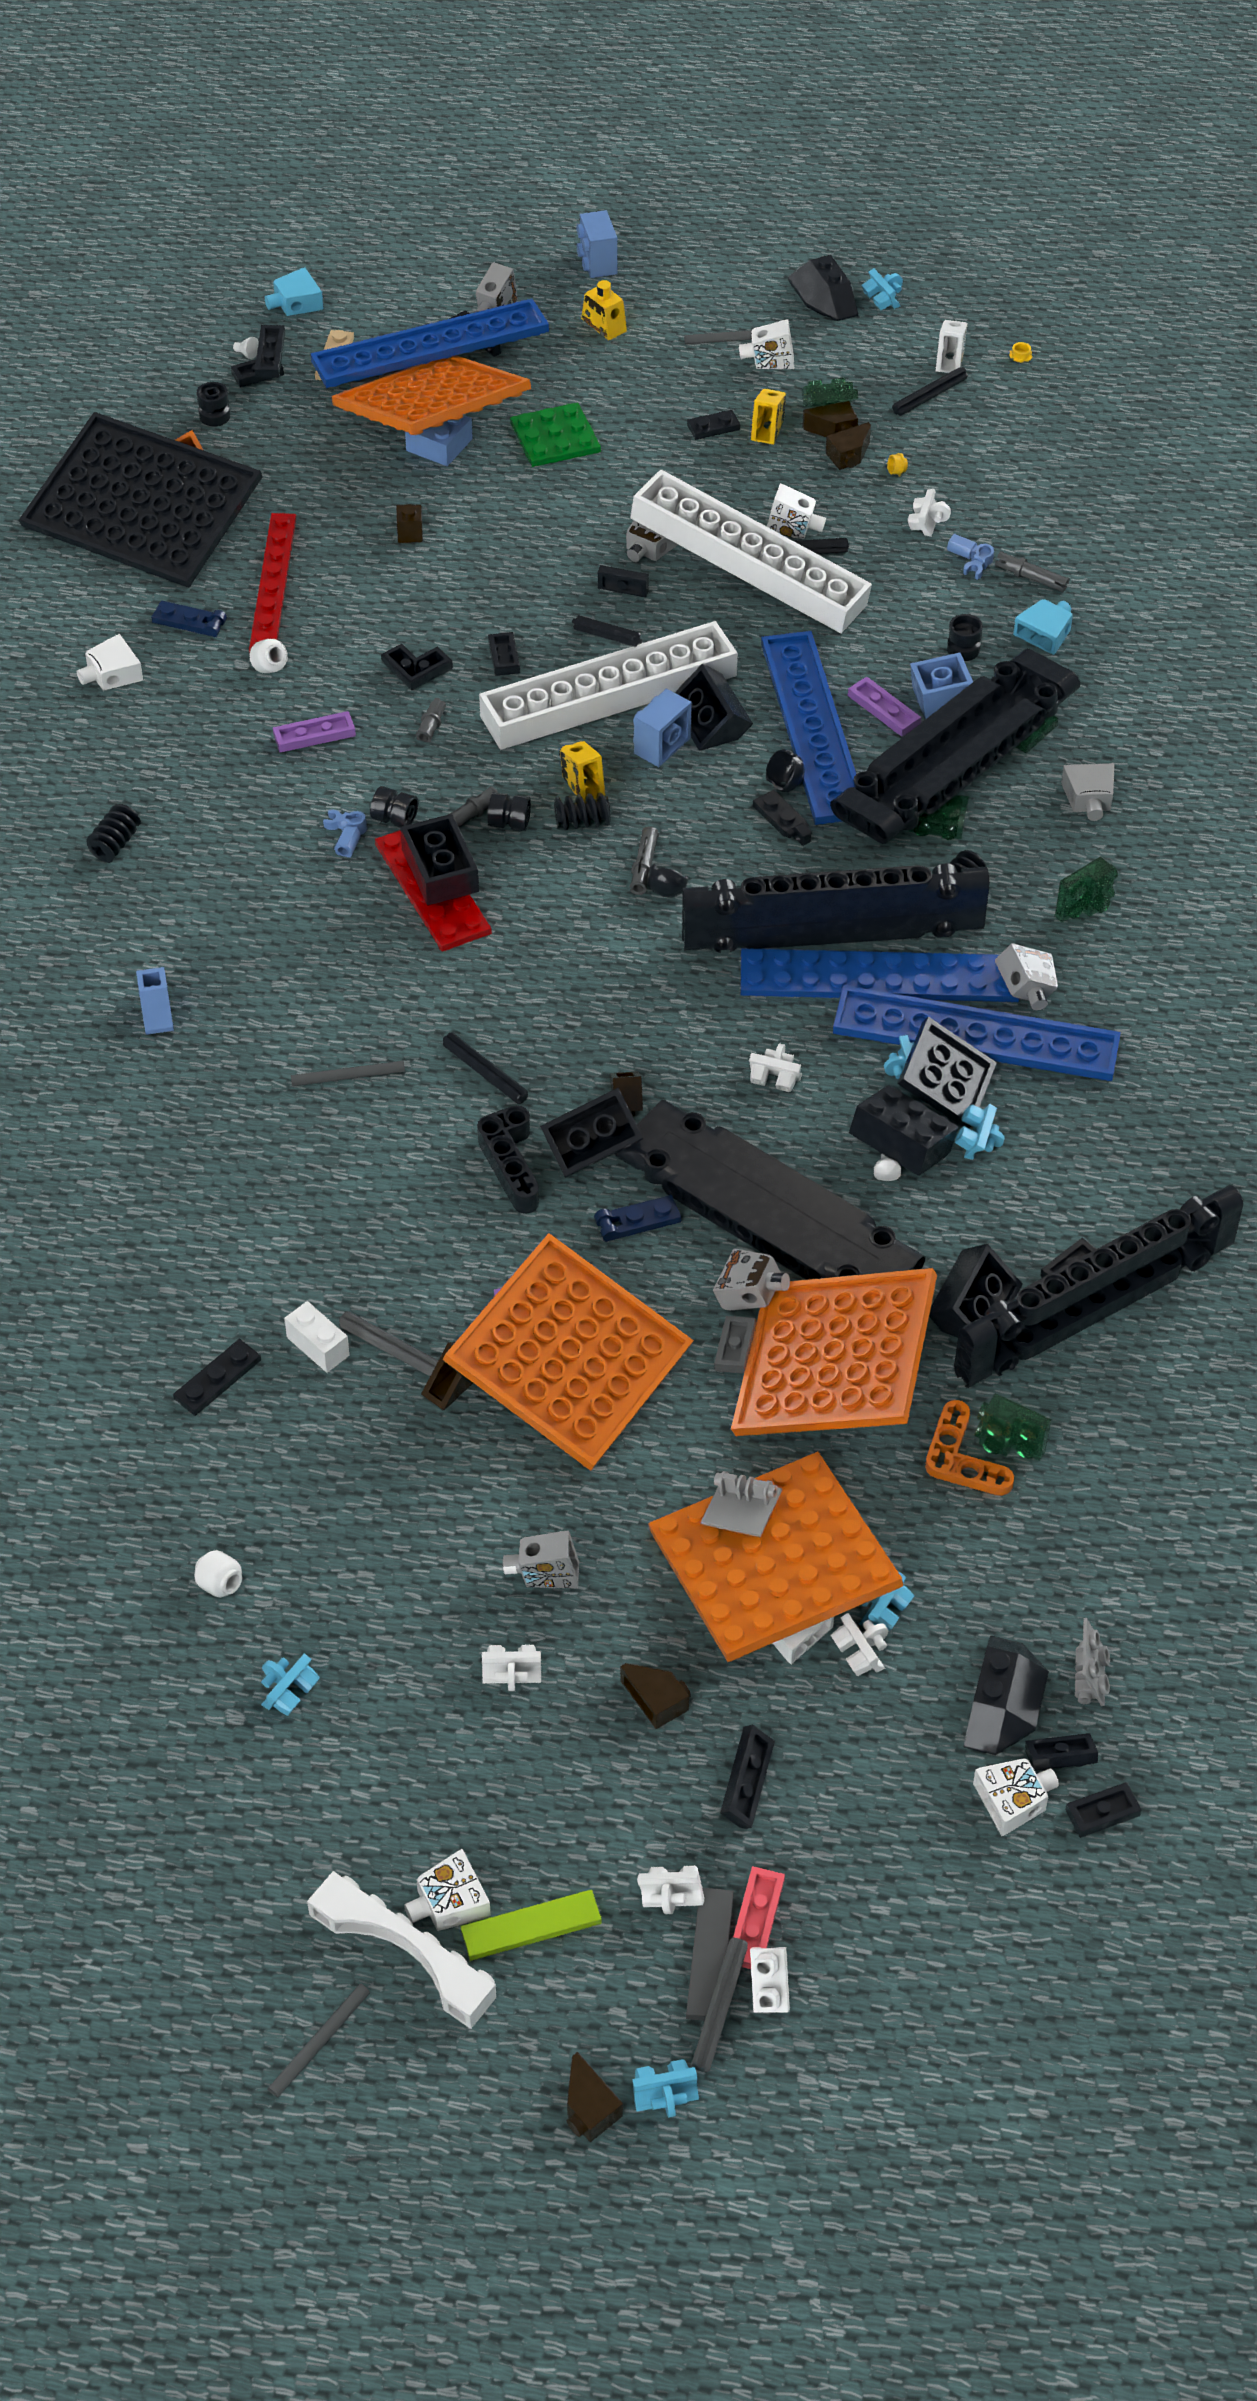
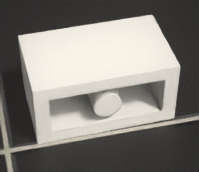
[284,1301,350,1373]

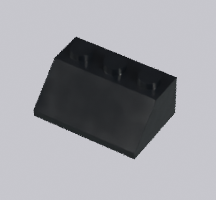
[675,663,753,751]
[540,1088,644,1178]
[929,1244,1023,1338]

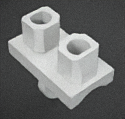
[908,489,951,537]
[749,1043,802,1092]
[830,1613,889,1676]
[482,1645,541,1691]
[637,1866,704,1914]
[750,1947,790,2012]

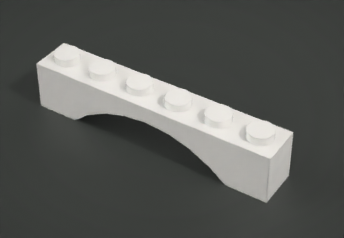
[307,1871,496,2029]

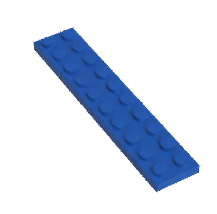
[311,298,549,388]
[761,631,856,825]
[741,948,1019,1002]
[833,985,1121,1081]

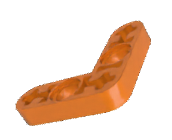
[925,1400,1014,1496]

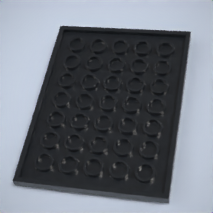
[19,412,263,588]

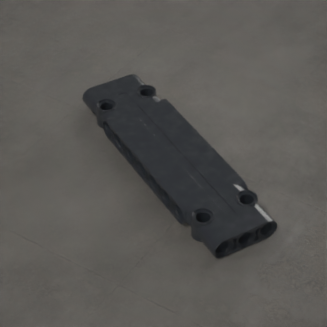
[830,648,1080,844]
[682,863,990,953]
[615,1100,926,1280]
[954,1185,1243,1388]

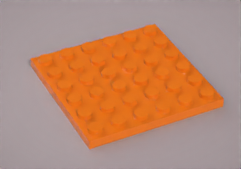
[331,355,531,435]
[443,1233,694,1471]
[731,1268,937,1436]
[648,1452,903,1662]

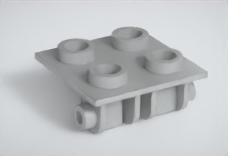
[701,1471,782,1537]
[1075,1618,1110,1706]

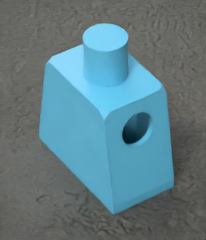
[265,268,323,316]
[1013,599,1073,655]

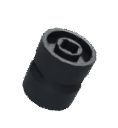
[196,382,230,427]
[947,614,983,661]
[370,786,419,827]
[488,792,531,831]

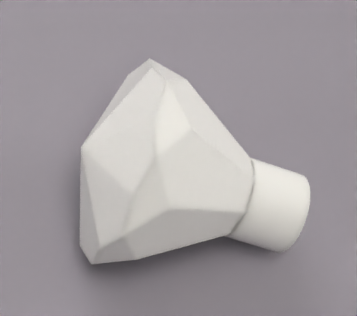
[233,337,259,360]
[874,1154,901,1181]

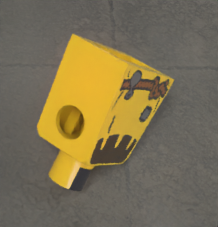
[581,280,627,340]
[751,389,786,445]
[559,741,605,802]

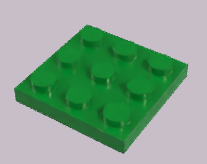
[510,402,601,467]

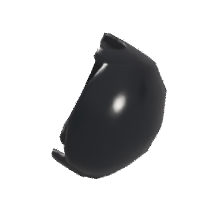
[766,749,805,792]
[647,864,688,898]

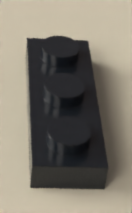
[255,325,285,378]
[173,1338,261,1416]
[720,1724,775,1829]

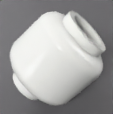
[250,639,288,673]
[194,1550,242,1598]

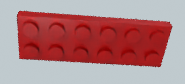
[375,830,492,952]

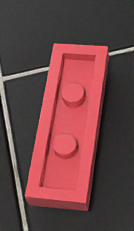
[733,1866,785,1969]

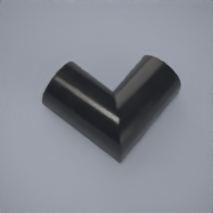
[381,643,453,691]

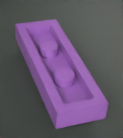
[848,677,921,737]
[273,711,356,752]

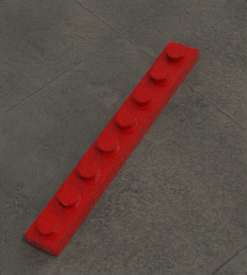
[249,513,296,652]

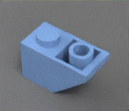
[136,967,174,1035]

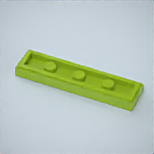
[460,1889,602,1961]

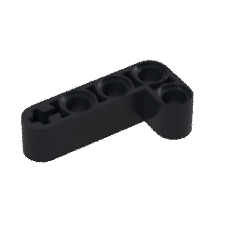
[477,1105,539,1214]

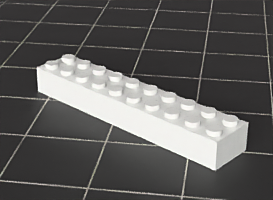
[630,470,872,634]
[479,621,738,750]

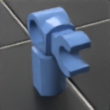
[947,534,994,580]
[323,809,367,857]

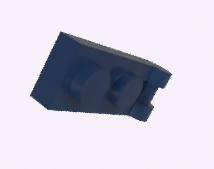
[151,601,227,637]
[594,1195,681,1242]

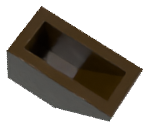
[802,401,858,437]
[826,422,871,470]
[396,504,423,543]
[610,1071,643,1116]
[421,1342,473,1410]
[620,1663,691,1729]
[566,2052,623,2142]

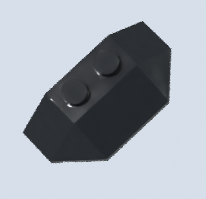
[788,255,858,321]
[963,1636,1049,1755]

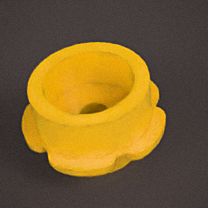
[1009,342,1032,363]
[887,453,908,476]

